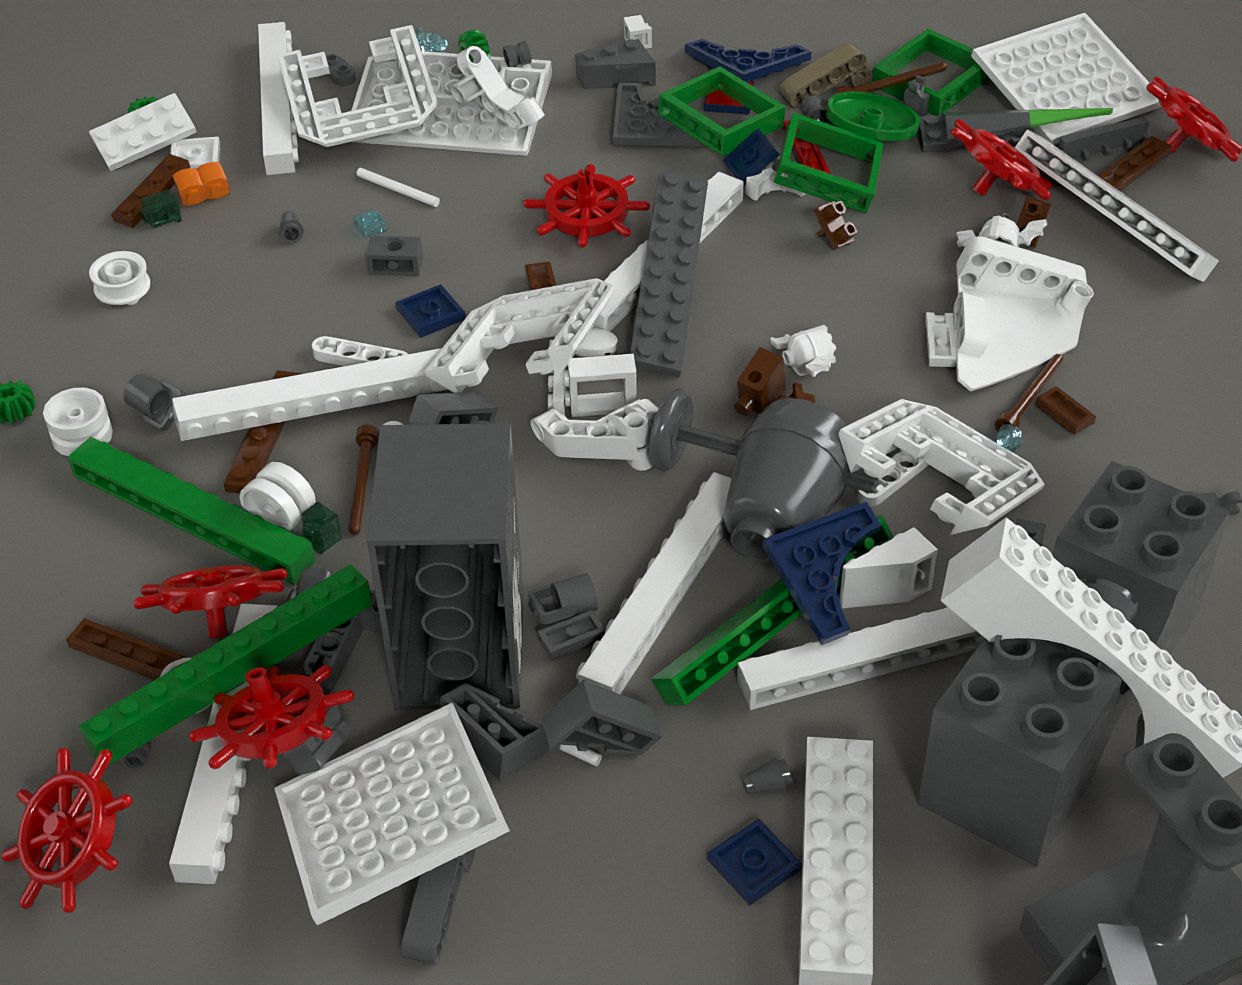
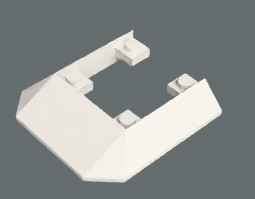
[278,25,438,147]
[424,278,615,393]
[838,399,1045,535]

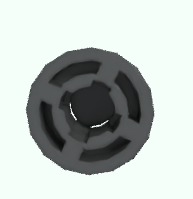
[503,41,532,67]
[800,96,829,124]

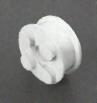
[89,251,151,305]

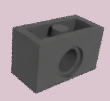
[366,236,423,276]

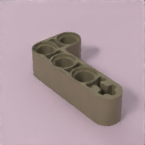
[779,42,871,107]

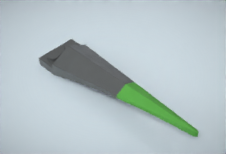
[919,108,1113,152]

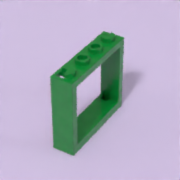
[872,29,990,116]
[658,66,786,157]
[773,112,884,213]

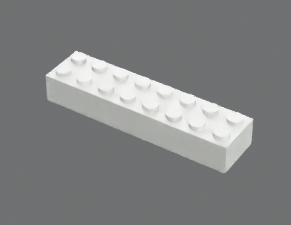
[798,737,873,985]

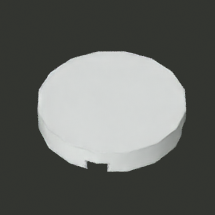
[575,327,618,357]

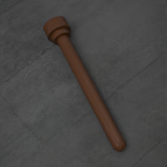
[836,62,947,93]
[994,354,1063,437]
[349,424,379,535]

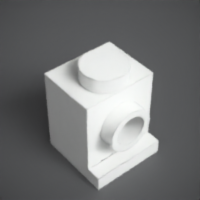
[624,15,652,49]

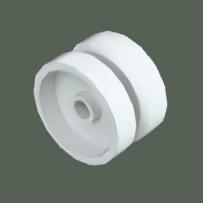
[43,388,113,456]
[239,462,316,532]

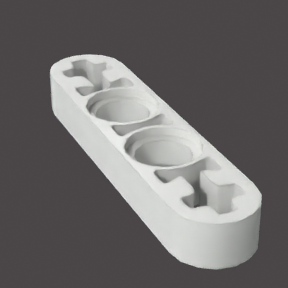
[312,336,408,366]
[856,451,929,507]

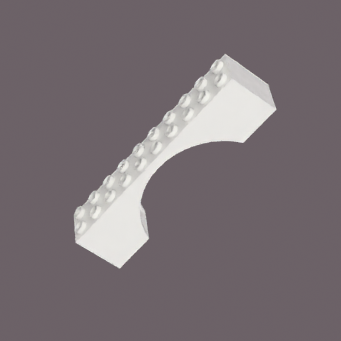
[941,517,1242,778]

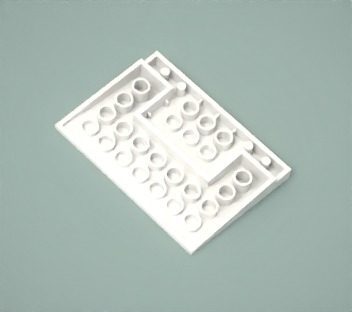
[351,51,552,156]

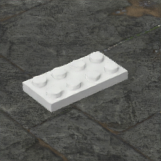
[89,93,197,172]

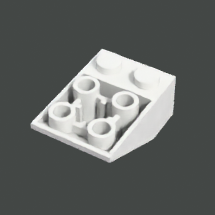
[840,528,938,608]

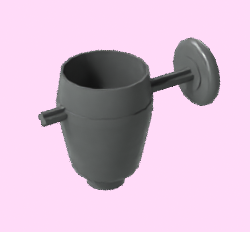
[649,389,878,562]

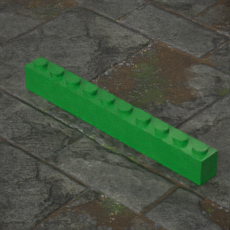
[68,437,316,585]
[651,515,894,706]
[78,564,372,766]

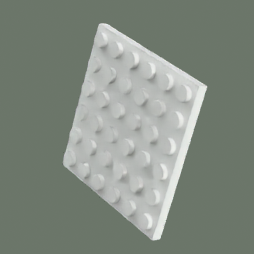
[971,13,1161,145]
[274,703,510,925]

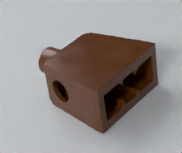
[734,347,786,416]

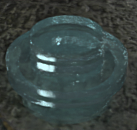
[997,424,1023,452]

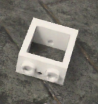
[563,354,637,417]

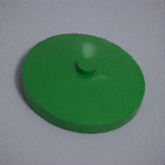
[826,91,920,141]

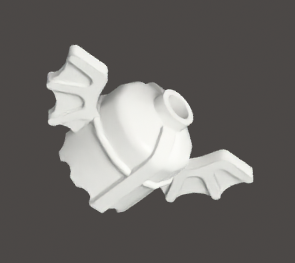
[956,215,1047,247]
[770,325,836,377]

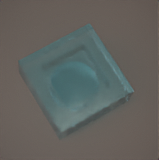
[354,210,387,238]

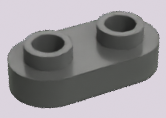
[326,54,356,86]

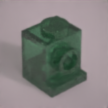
[140,189,182,229]
[301,502,342,555]

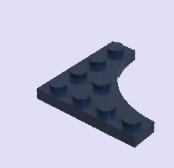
[685,39,812,83]
[762,502,881,645]

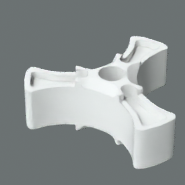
[745,149,806,200]

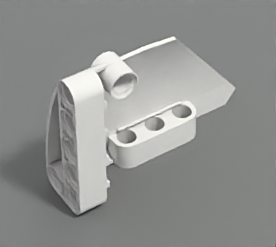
[954,236,1094,392]

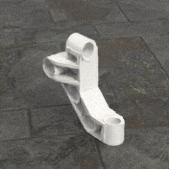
[450,46,545,130]
[530,399,659,471]

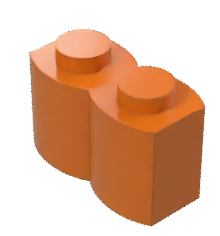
[173,162,230,206]

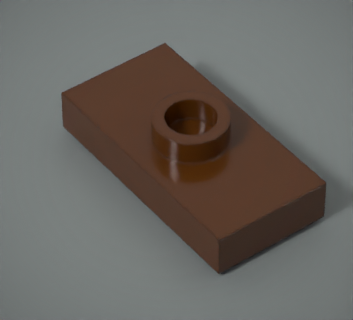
[525,262,557,291]
[1035,386,1096,435]

